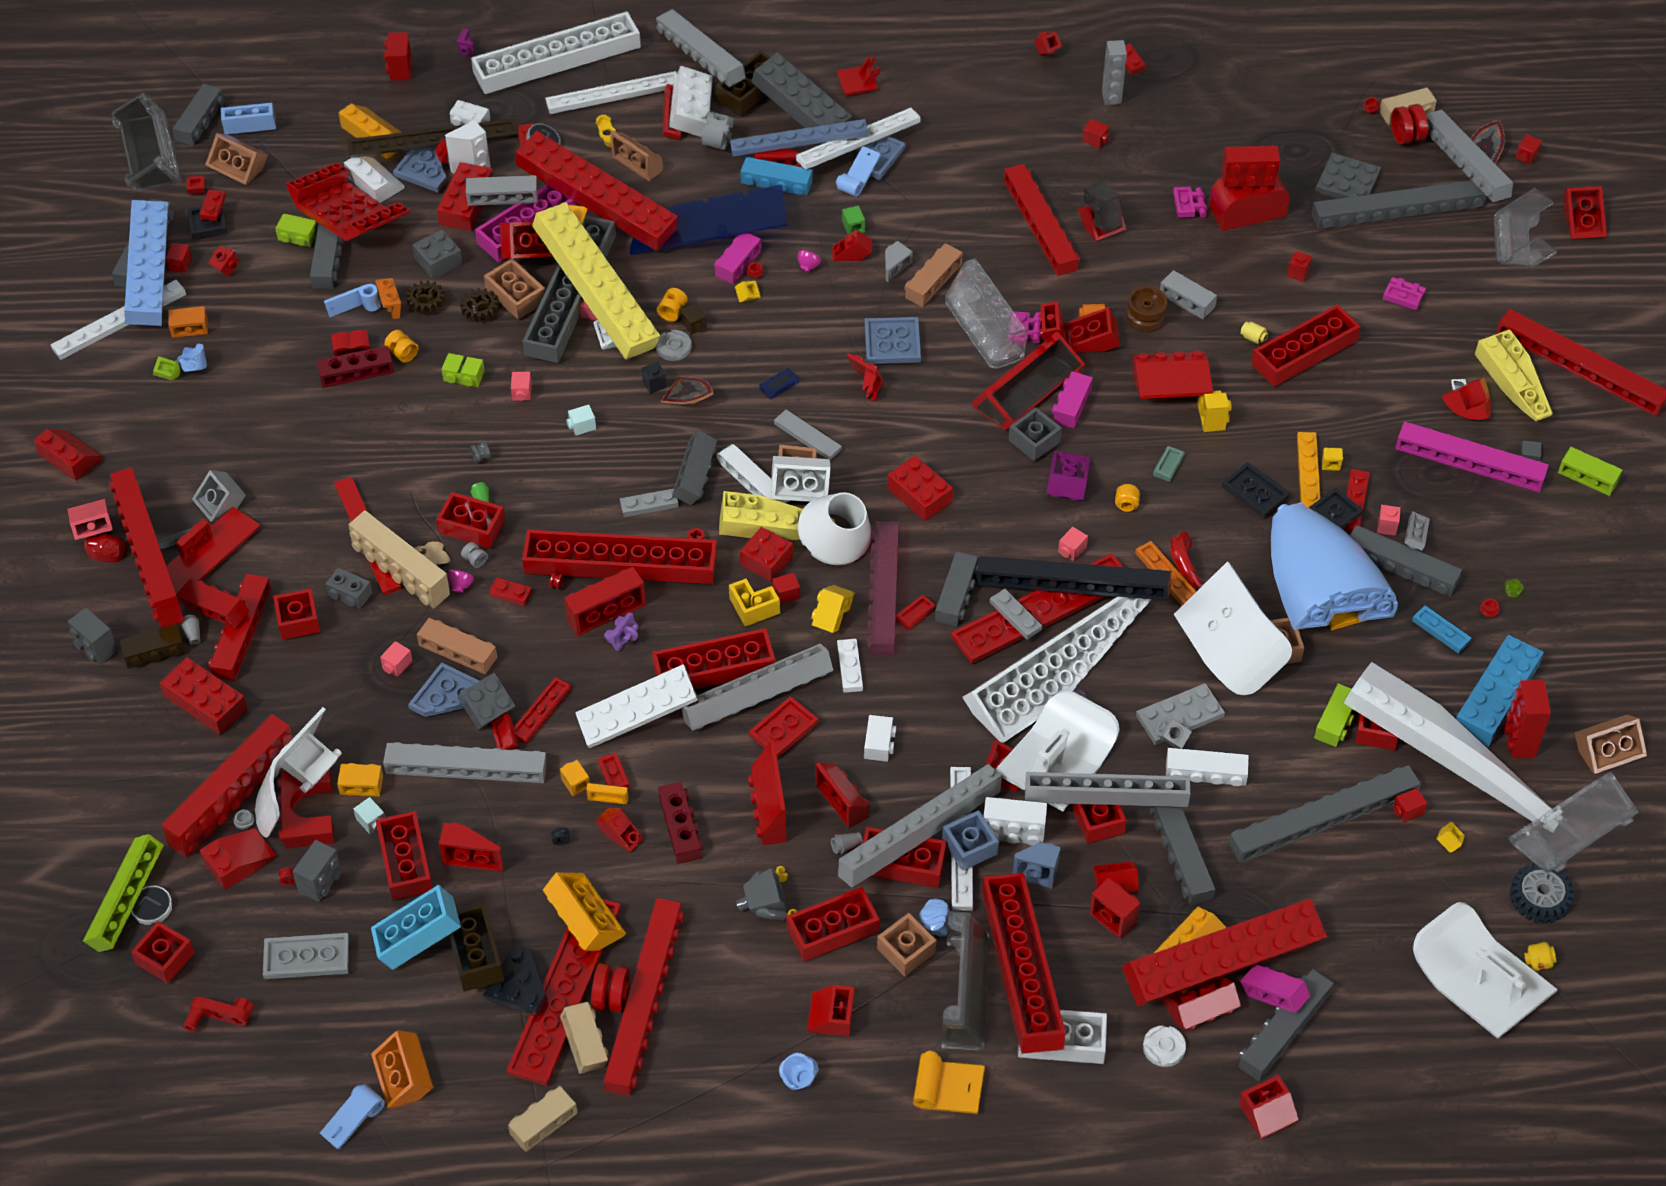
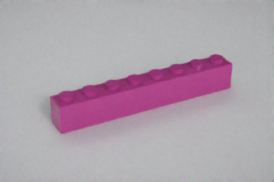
[1395,422,1549,492]

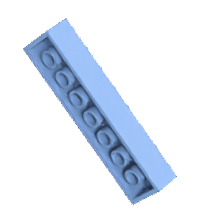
[125,200,168,326]

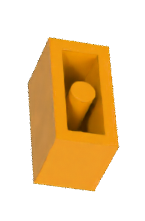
[337,763,383,797]

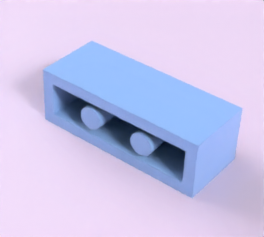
[221,103,276,134]

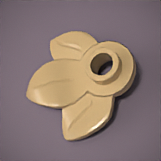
[414,541,450,565]

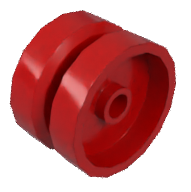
[1391,104,1428,145]
[591,963,630,1013]

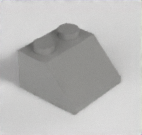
[192,470,246,523]

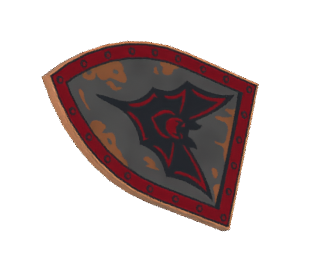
[1471,120,1505,164]
[661,376,713,406]

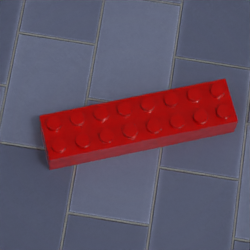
[161,714,293,858]

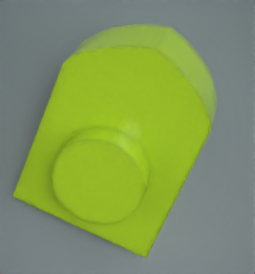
[153,356,181,380]

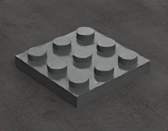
[1315,153,1381,199]

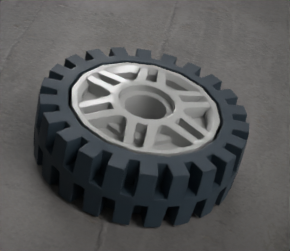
[1510,862,1574,924]

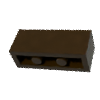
[119,624,185,669]

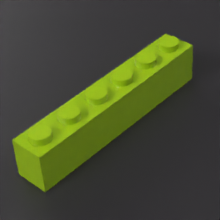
[83,834,164,952]

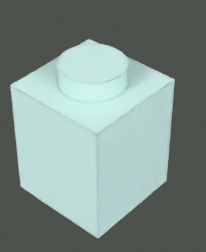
[566,405,596,436]
[353,797,385,835]

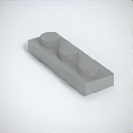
[620,489,679,517]
[1405,511,1430,551]
[990,589,1042,640]

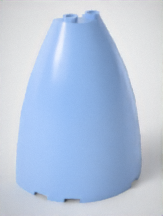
[1271,502,1398,630]

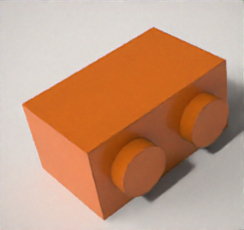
[168,306,208,338]

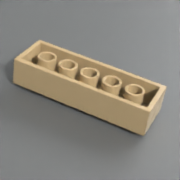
[348,510,450,609]

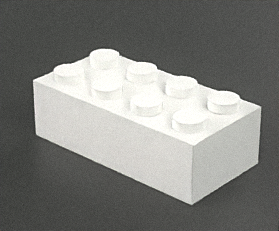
[669,66,712,137]
[1018,1010,1107,1064]

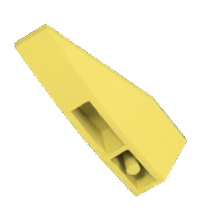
[1475,330,1552,421]
[719,491,835,540]

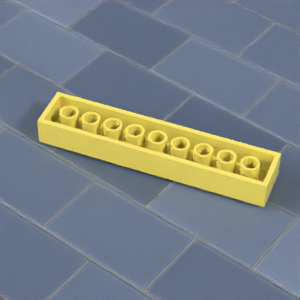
[532,202,660,360]

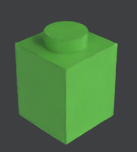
[842,206,865,235]

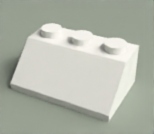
[445,120,490,174]
[344,156,405,203]
[771,456,830,501]

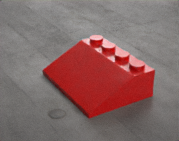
[1132,350,1213,399]
[748,742,786,845]

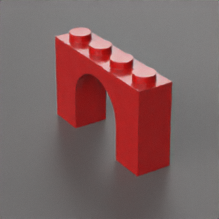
[278,769,334,849]

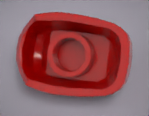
[84,533,127,563]

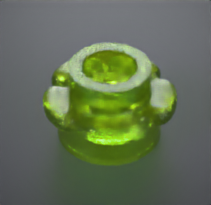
[1505,579,1524,597]

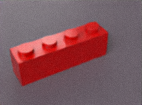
[176,578,249,628]

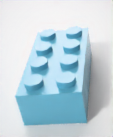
[371,885,461,970]

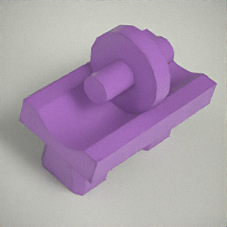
[604,613,639,651]

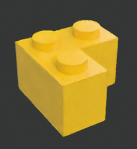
[1197,391,1231,432]
[729,578,780,627]
[811,585,855,633]

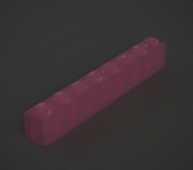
[867,521,899,656]

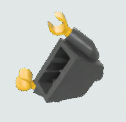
[736,866,797,921]

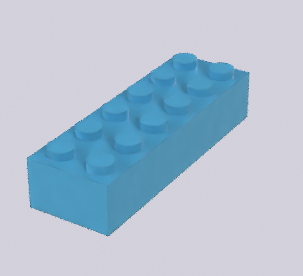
[1456,635,1544,747]

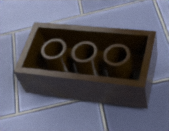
[715,51,771,116]
[449,904,505,992]

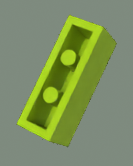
[1558,447,1622,496]
[1314,684,1357,747]

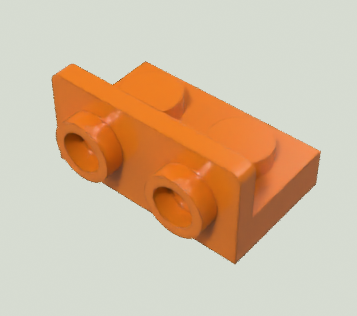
[376,278,401,319]

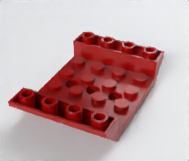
[286,162,410,241]

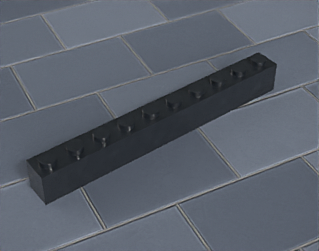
[977,556,1171,601]

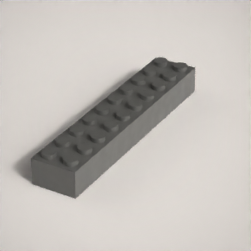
[522,215,616,363]

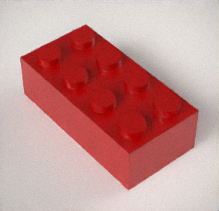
[437,162,494,231]
[564,567,646,637]
[159,657,248,735]
[1503,680,1551,758]
[376,811,433,901]
[862,827,947,888]
[786,887,880,962]

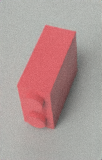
[68,499,113,540]

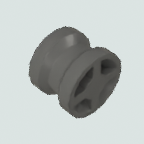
[470,441,491,463]

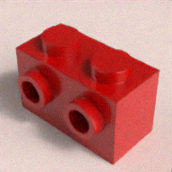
[1039,301,1065,344]

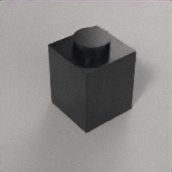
[641,362,667,394]

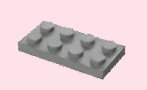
[1136,683,1225,745]
[263,933,349,979]

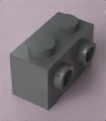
[325,568,373,609]

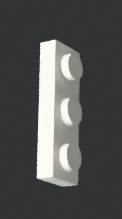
[837,639,863,693]

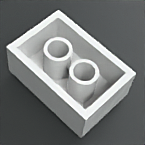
[984,797,1047,846]

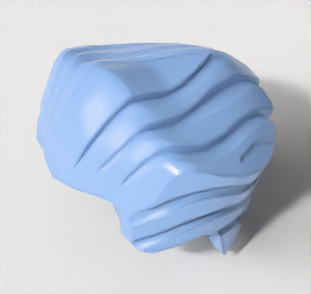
[177,343,207,372]
[919,899,952,937]
[779,1053,819,1090]

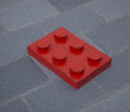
[749,696,819,759]

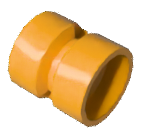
[657,288,688,322]
[384,330,419,363]

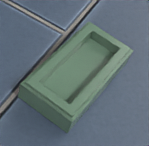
[1153,446,1185,482]

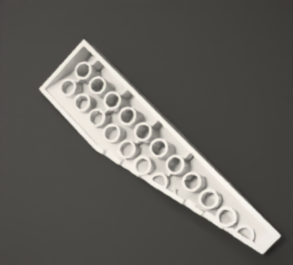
[962,597,1151,743]
[1344,662,1562,834]

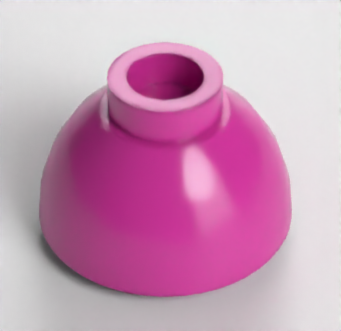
[798,250,821,273]
[448,570,474,593]

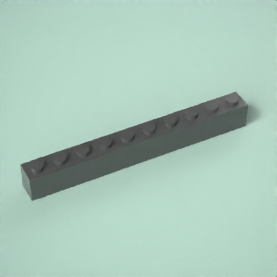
[1312,180,1487,229]
[1228,765,1421,864]

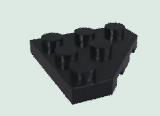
[483,945,547,1016]

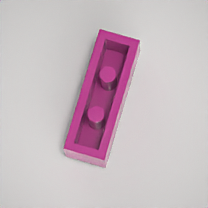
[714,231,761,284]
[1052,372,1093,428]
[1241,964,1310,1013]

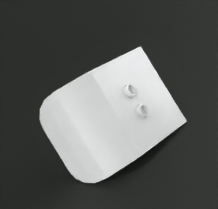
[1174,562,1292,695]
[995,690,1119,811]
[255,707,342,838]
[1413,902,1557,1039]

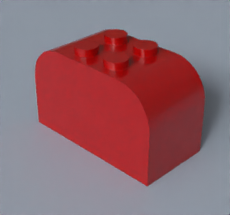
[1209,176,1290,231]

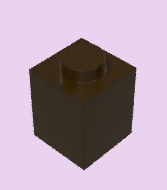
[680,303,707,335]

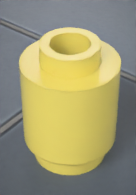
[1241,322,1269,345]

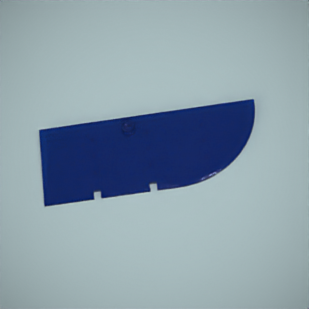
[630,185,787,255]

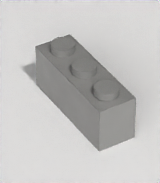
[1160,270,1217,319]

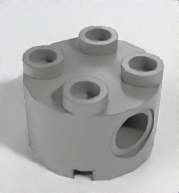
[702,112,734,150]

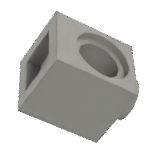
[1156,718,1192,749]

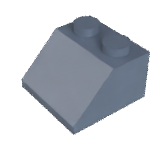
[1013,842,1061,889]

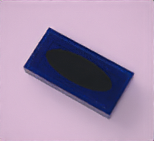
[759,368,799,400]

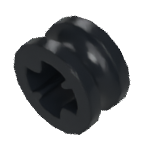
[551,827,570,846]

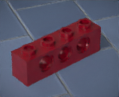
[316,346,394,388]
[658,781,704,864]

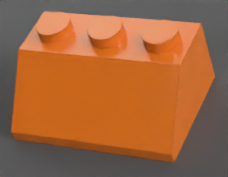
[371,1030,433,1109]

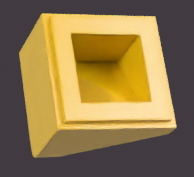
[735,281,761,302]
[1322,448,1343,471]
[1437,822,1465,853]

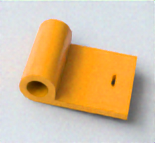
[913,1051,985,1114]

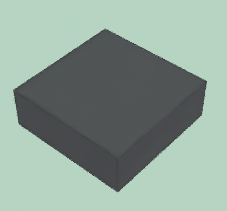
[1521,440,1541,461]

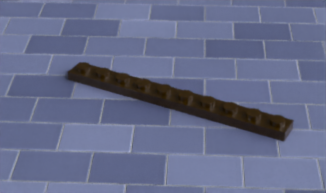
[347,118,518,158]

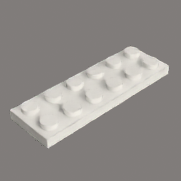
[575,665,698,748]

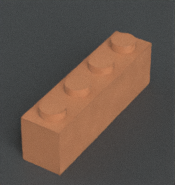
[904,243,963,307]
[417,618,497,674]

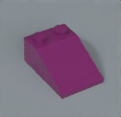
[1046,451,1090,500]

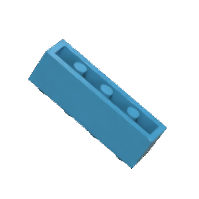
[740,157,812,196]

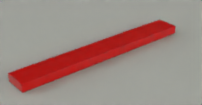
[334,476,401,596]

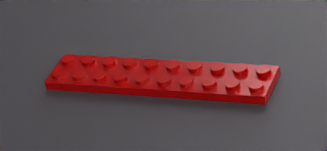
[951,553,1123,664]
[506,899,621,1086]

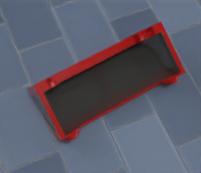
[971,331,1085,431]

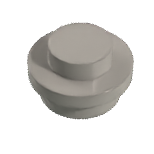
[234,810,254,829]

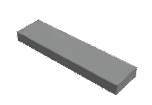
[774,410,842,461]

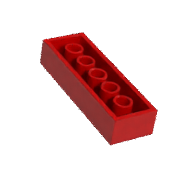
[1251,304,1361,387]
[652,628,775,690]

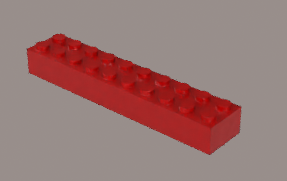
[516,131,678,251]
[109,467,184,628]
[522,530,717,584]
[982,873,1066,1054]
[1122,898,1327,1007]

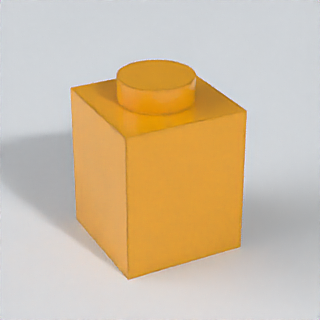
[560,760,590,796]

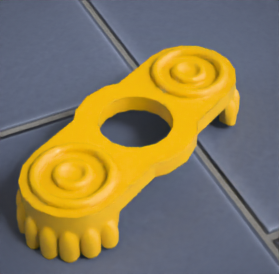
[596,115,616,147]

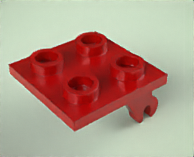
[837,55,881,96]
[846,353,884,401]

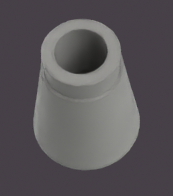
[180,615,201,645]
[831,832,863,854]

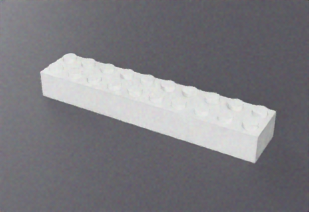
[471,12,640,94]

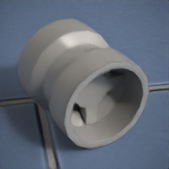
[461,542,488,568]

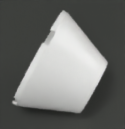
[798,493,872,565]

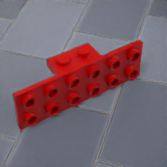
[166,507,260,594]

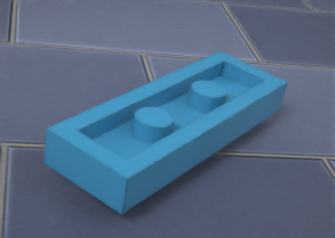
[1412,606,1472,654]

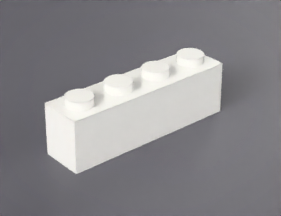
[1166,748,1248,786]

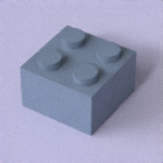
[942,811,999,870]

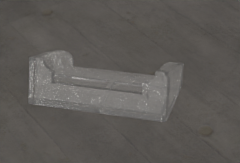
[1508,771,1639,873]

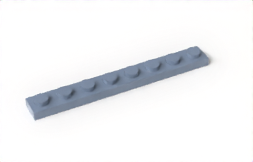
[730,119,868,156]

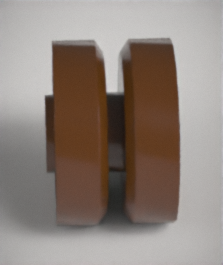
[1126,286,1168,332]

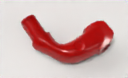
[1170,531,1203,589]

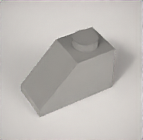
[885,241,913,282]

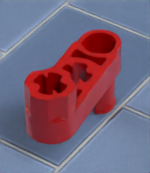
[183,997,254,1032]

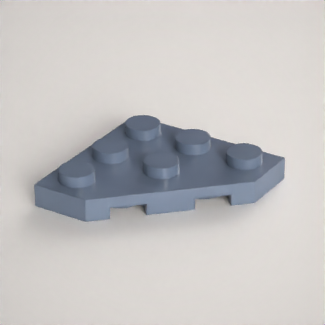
[856,136,905,180]
[393,147,447,193]
[408,662,479,717]

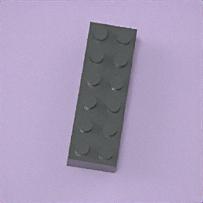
[752,52,852,144]

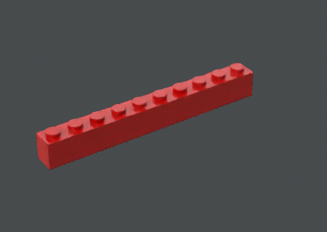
[1496,309,1666,417]
[604,898,684,1096]

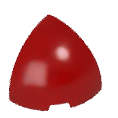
[1442,377,1491,420]

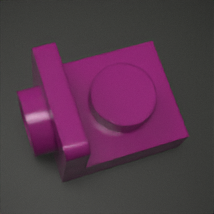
[457,29,475,56]

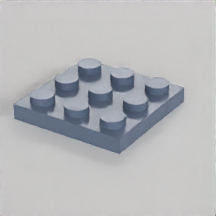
[864,317,921,364]

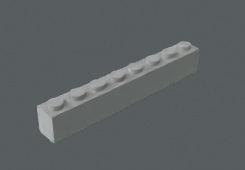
[656,9,746,87]
[1426,110,1513,202]
[681,644,833,730]
[383,742,547,783]
[1025,772,1190,807]

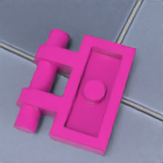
[1173,187,1208,217]
[1383,277,1426,310]
[1009,311,1042,344]

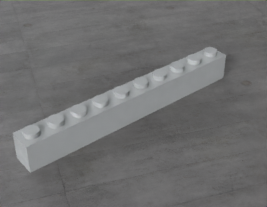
[838,764,1002,888]

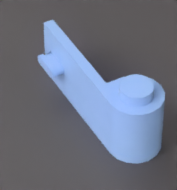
[836,146,881,197]
[324,284,382,317]
[320,1084,385,1150]

